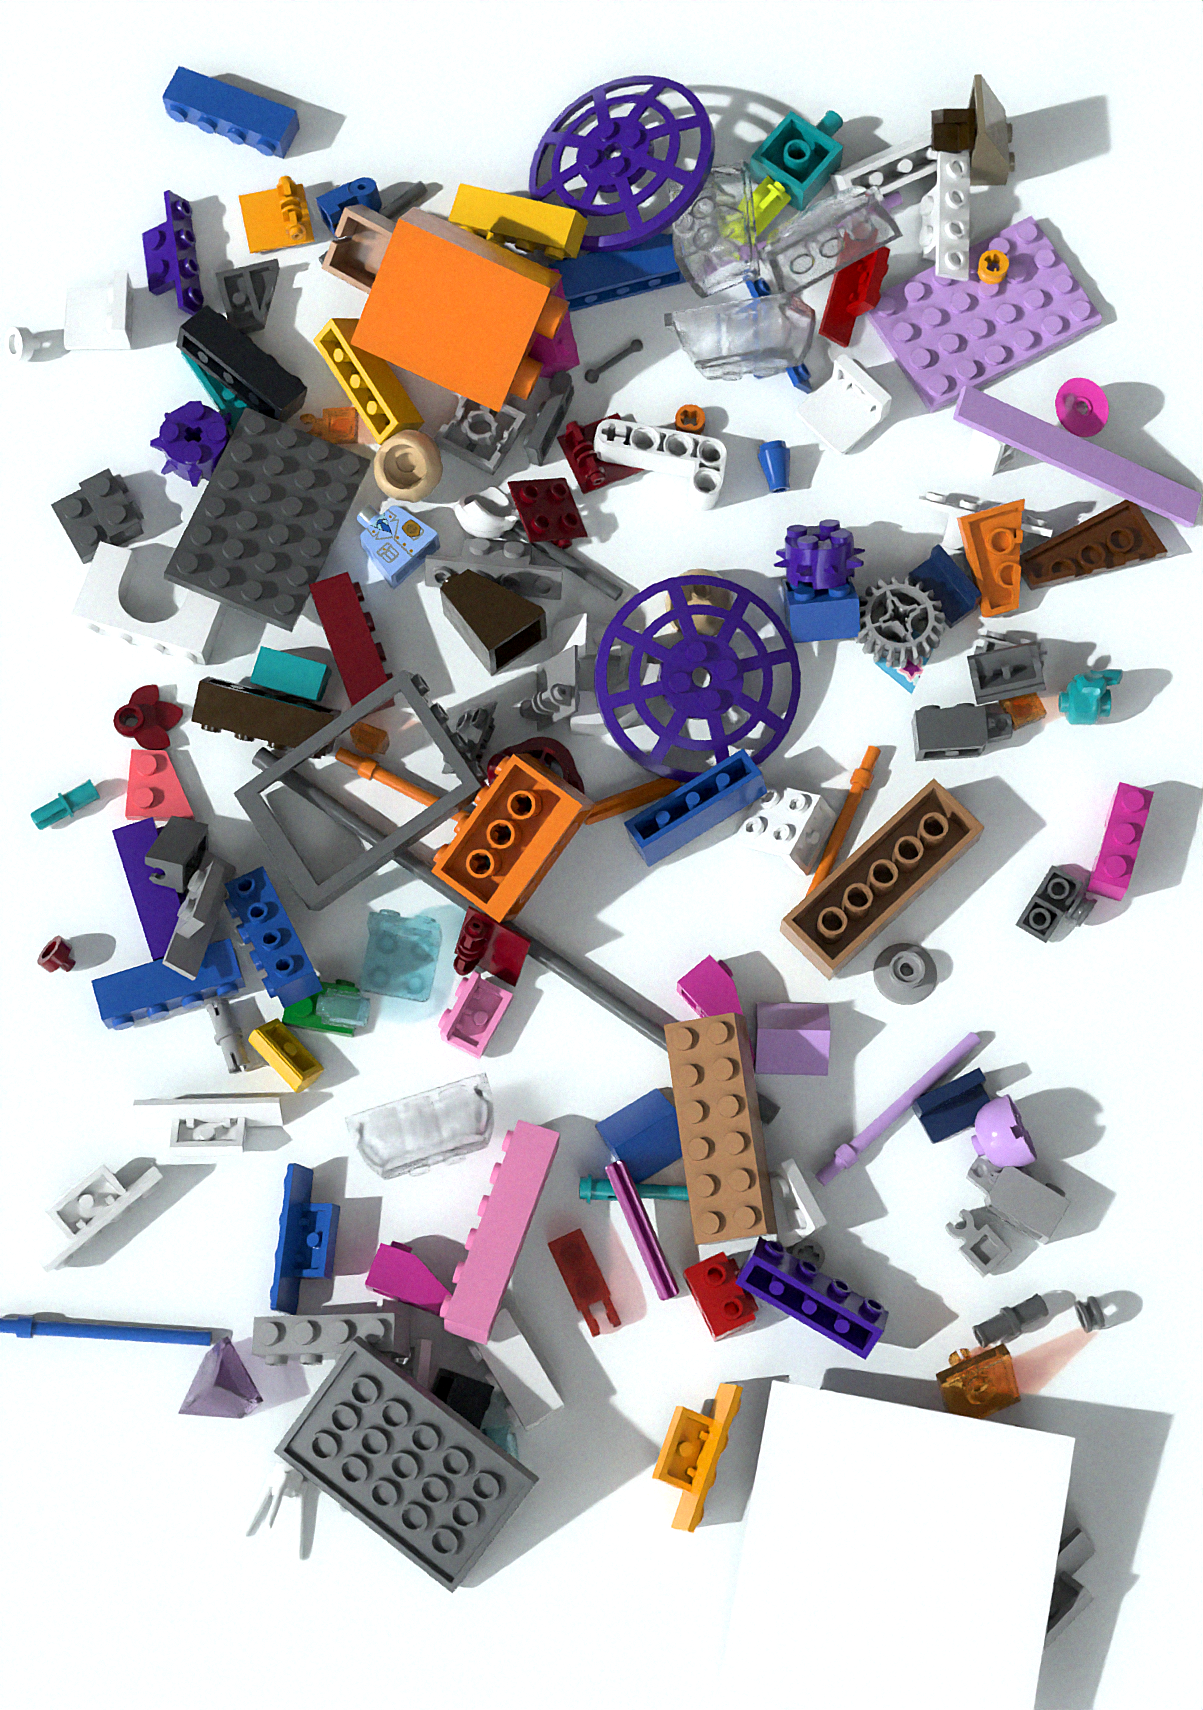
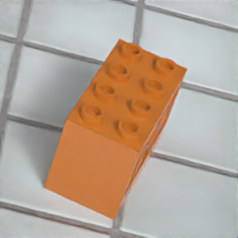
[431,754,597,923]

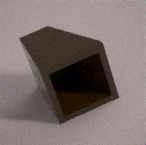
[440,569,547,676]

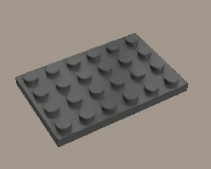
[163,407,371,633]
[273,1335,540,1594]

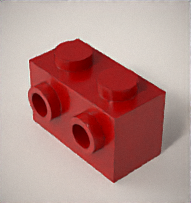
[682,1251,759,1342]

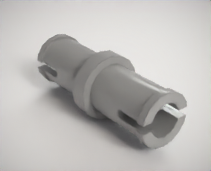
[206,999,251,1074]

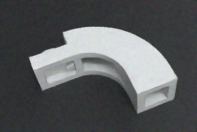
[570,630,660,736]

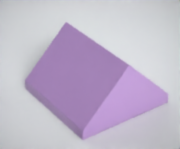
[755,1002,831,1076]

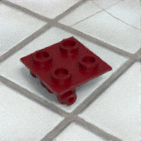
[556,413,645,495]
[507,477,588,549]
[453,906,532,987]

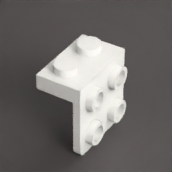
[796,353,892,455]

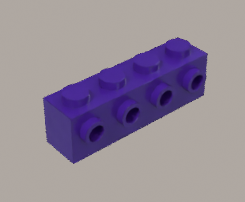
[735,1237,889,1360]

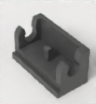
[967,641,1046,705]
[145,816,208,893]

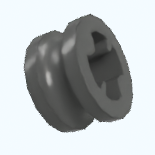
[1065,891,1098,927]
[1074,1295,1105,1333]

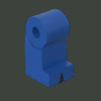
[315,177,382,238]

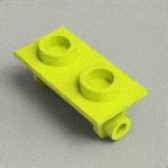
[723,176,792,248]

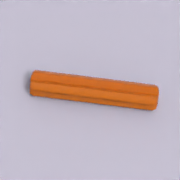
[584,777,681,825]

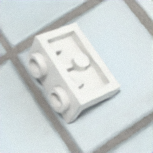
[769,1158,828,1249]

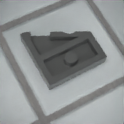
[215,258,280,334]

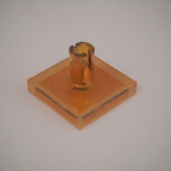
[935,1343,1021,1420]

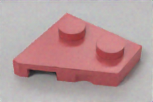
[125,749,195,821]

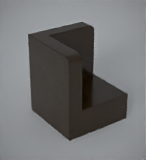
[931,108,975,151]

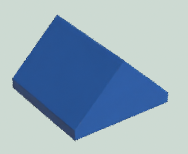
[595,1088,683,1184]

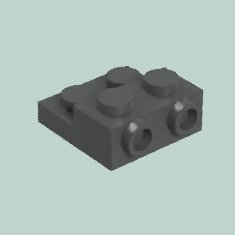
[50,468,144,564]

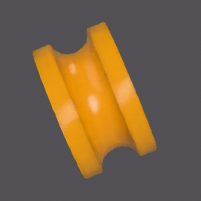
[977,250,1009,284]

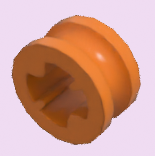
[675,404,705,435]

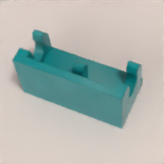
[250,646,332,703]

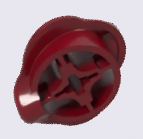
[487,736,585,811]

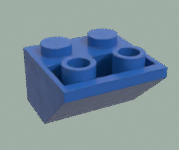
[781,576,860,643]

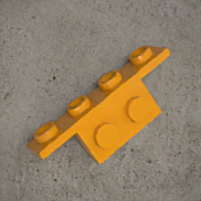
[652,1383,743,1533]

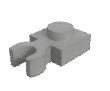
[945,1209,1012,1278]

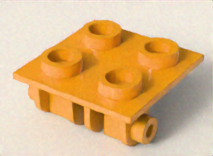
[238,176,315,254]

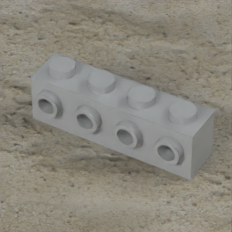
[252,1313,411,1366]

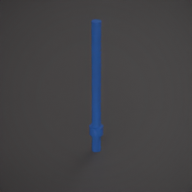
[0,1315,212,1346]

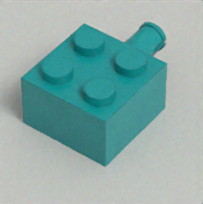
[749,110,844,213]

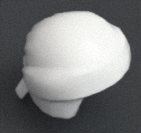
[455,486,521,539]

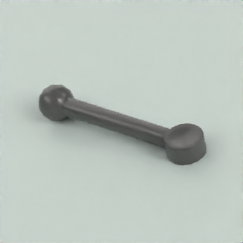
[584,339,643,383]

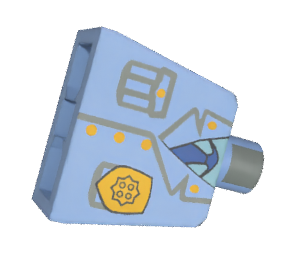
[357,505,440,590]

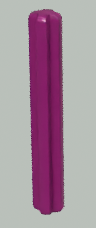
[605,1160,680,1301]

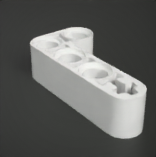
[593,419,727,510]

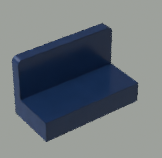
[908,544,982,629]
[912,1067,991,1144]

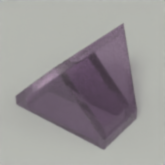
[177,1336,263,1419]

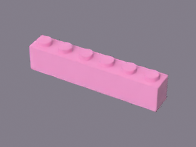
[440,1119,560,1345]

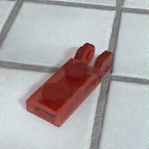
[547,1228,621,1338]

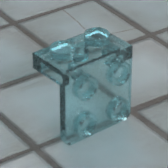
[359,909,443,1002]

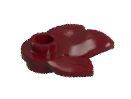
[113,684,184,750]

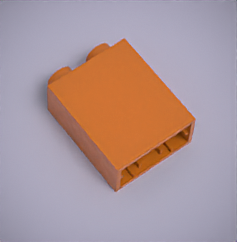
[350,207,570,412]

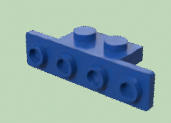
[270,1163,340,1315]

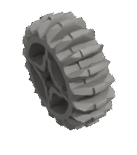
[855,575,945,668]

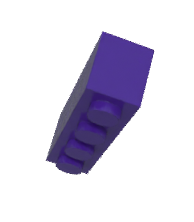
[112,817,187,961]

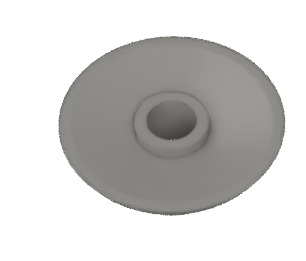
[873,943,937,1005]

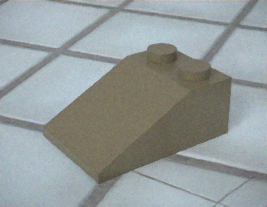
[967,74,1015,186]

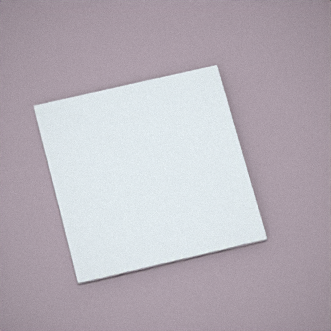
[718,1380,1076,1710]

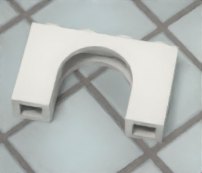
[71,541,229,666]

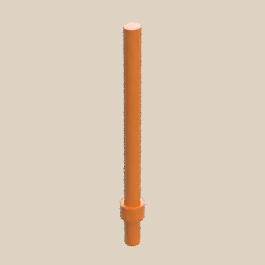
[805,745,881,897]
[335,747,511,840]

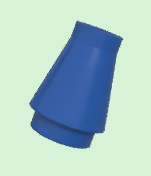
[757,440,790,493]

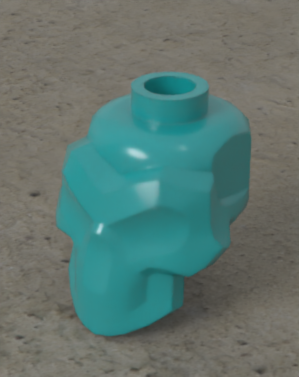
[1058,669,1123,725]

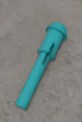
[579,1174,689,1203]

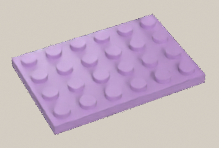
[864,215,1102,413]

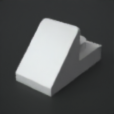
[551,613,621,661]

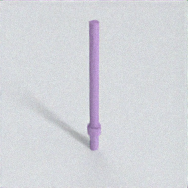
[814,1032,981,1186]

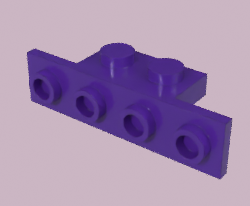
[142,189,204,316]

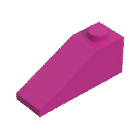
[676,954,755,1064]
[364,1241,452,1318]

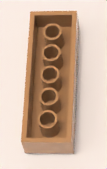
[779,778,985,981]
[664,1012,778,1245]

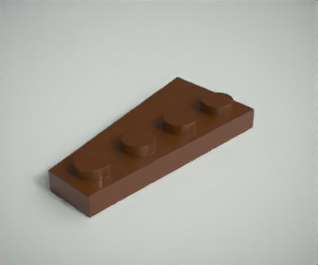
[1019,499,1168,591]

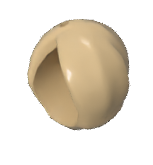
[373,429,443,503]

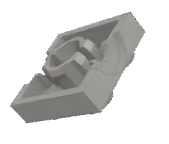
[434,395,527,475]

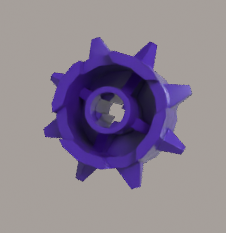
[150,401,233,487]
[774,519,865,589]

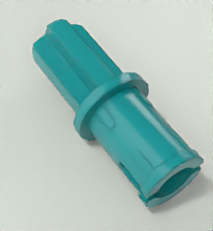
[30,779,101,830]

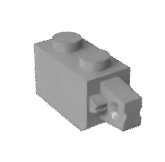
[965,1157,1071,1245]

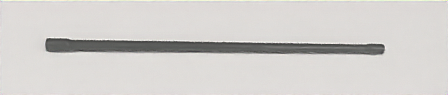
[252,747,781,1125]

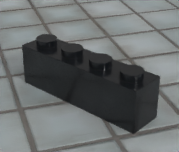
[176,305,308,423]

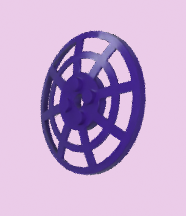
[528,75,715,252]
[594,575,801,784]

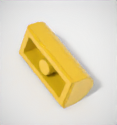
[248,1018,324,1093]

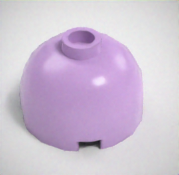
[971,1094,1037,1168]

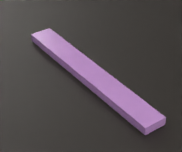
[953,385,1202,528]

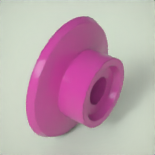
[1055,377,1109,437]

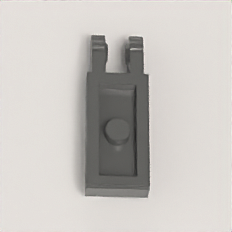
[523,370,575,467]

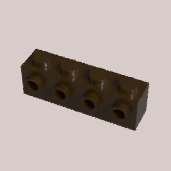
[191,676,342,759]

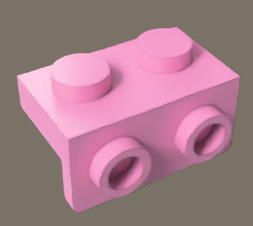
[438,970,514,1060]

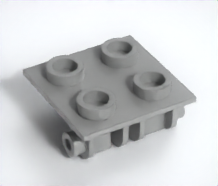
[519,645,580,732]

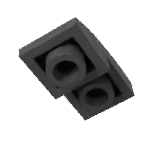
[1015,865,1083,943]

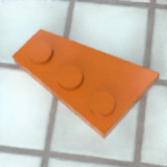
[957,499,1025,618]

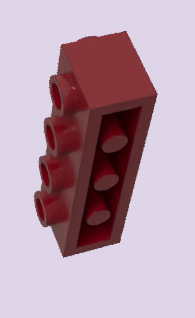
[309,572,395,714]

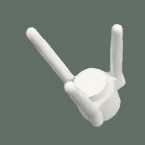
[241,1463,309,1562]

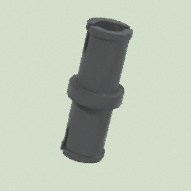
[972,1293,1049,1348]

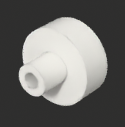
[5,327,40,361]

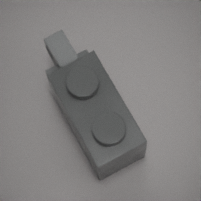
[911,703,1013,761]

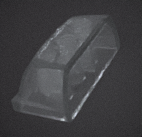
[668,159,761,299]
[757,184,903,301]
[664,292,816,381]
[344,1072,494,1180]

